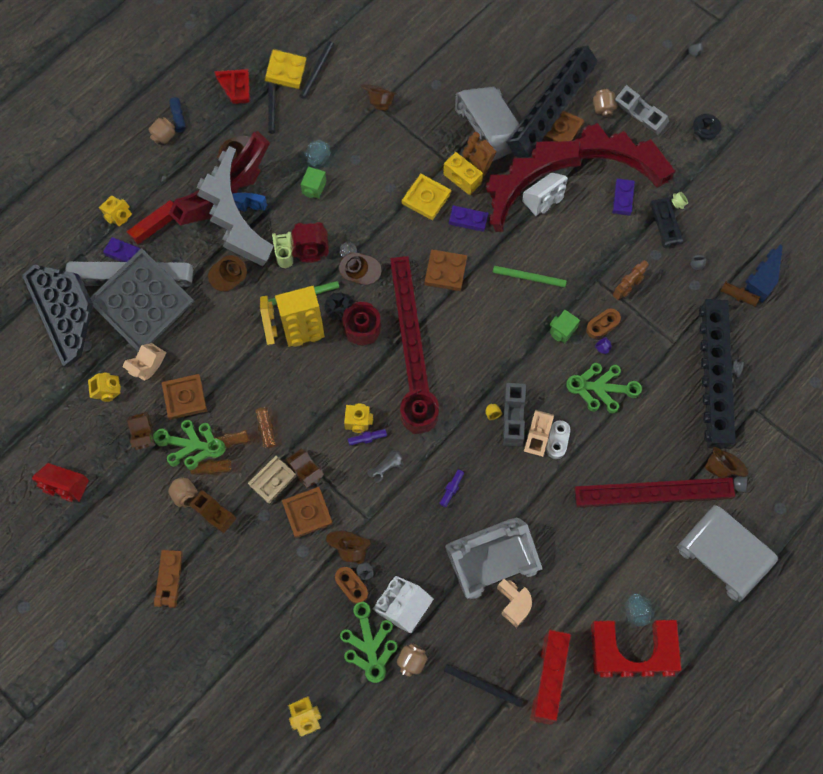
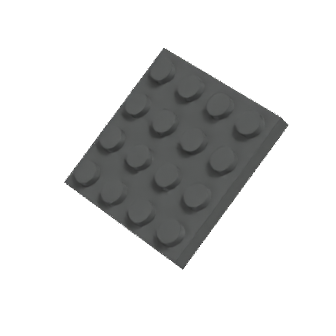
[90,248,195,352]

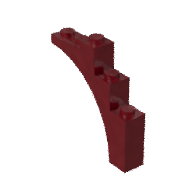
[574,123,675,188]
[169,131,270,225]
[487,141,582,232]

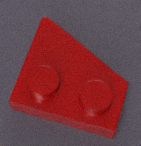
[215,69,250,104]

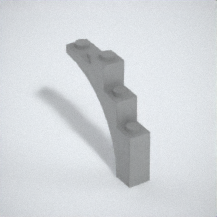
[196,146,274,266]

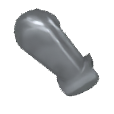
[367,452,404,483]

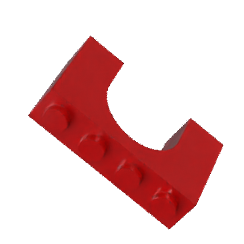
[591,620,681,678]
[530,630,571,725]

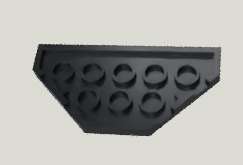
[22,265,93,367]

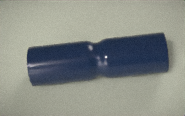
[169,97,186,132]

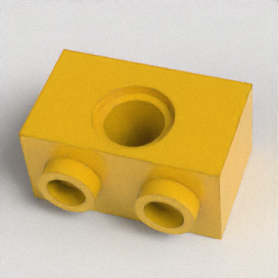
[443,152,483,195]

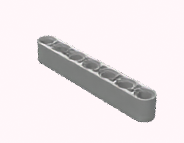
[65,262,193,287]

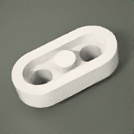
[546,420,570,459]

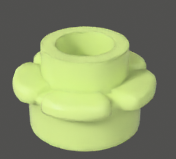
[672,192,688,209]

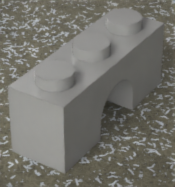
[615,85,669,135]

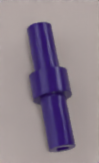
[348,429,387,446]
[439,470,464,507]

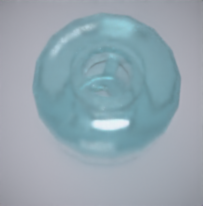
[305,139,331,167]
[624,594,654,627]

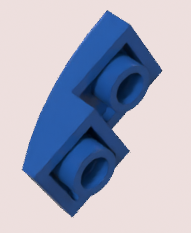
[232,193,267,212]

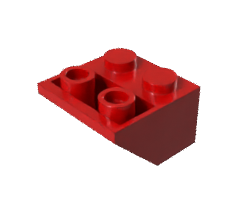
[32,463,89,502]

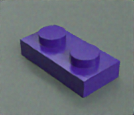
[612,179,635,216]
[449,206,488,232]
[103,237,140,262]

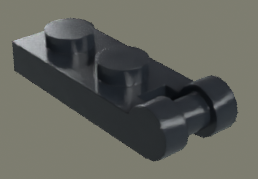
[650,197,683,248]

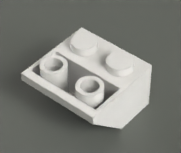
[522,173,568,216]
[373,576,433,633]

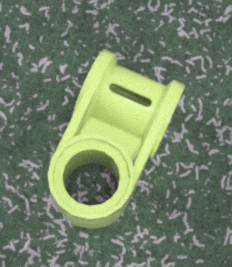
[272,231,293,268]

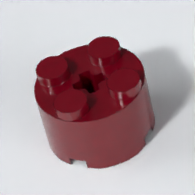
[291,222,329,263]
[342,302,381,345]
[400,389,439,434]

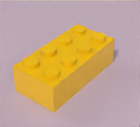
[275,286,325,347]

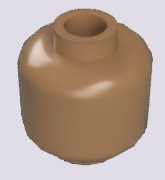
[593,89,617,117]
[149,117,175,144]
[168,478,198,507]
[397,643,427,677]

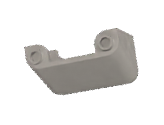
[455,87,519,162]
[677,505,778,602]
[445,518,542,599]

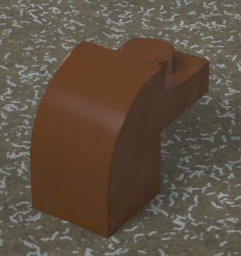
[127,412,155,450]
[286,448,324,488]
[189,490,237,534]

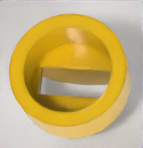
[485,404,502,420]

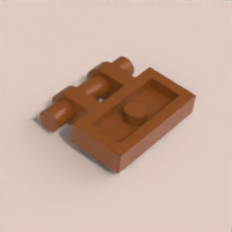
[462,132,497,177]
[613,260,649,300]

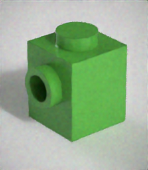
[301,167,326,199]
[550,310,580,344]

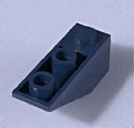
[745,244,783,303]

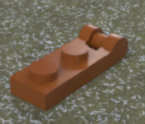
[154,550,183,608]

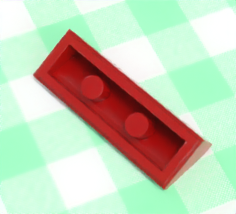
[127,200,174,245]

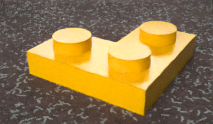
[260,296,278,345]

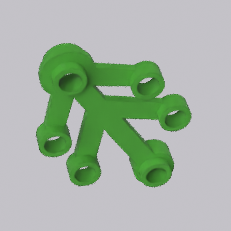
[566,363,642,413]
[153,420,225,470]
[340,602,397,683]

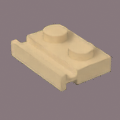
[248,456,297,504]

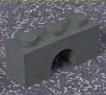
[503,383,526,447]

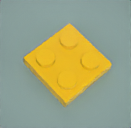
[265,49,306,89]
[402,174,451,221]

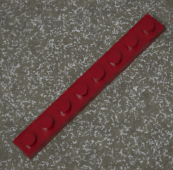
[390,256,429,392]
[574,478,735,507]

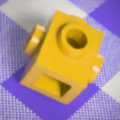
[99,195,132,227]
[88,373,121,402]
[344,404,373,433]
[289,697,321,737]

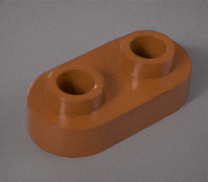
[586,309,621,339]
[335,567,368,604]

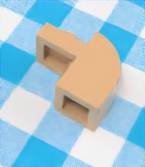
[122,343,166,381]
[524,410,554,457]
[497,579,532,628]

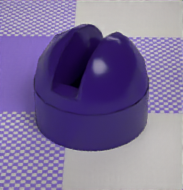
[595,337,612,354]

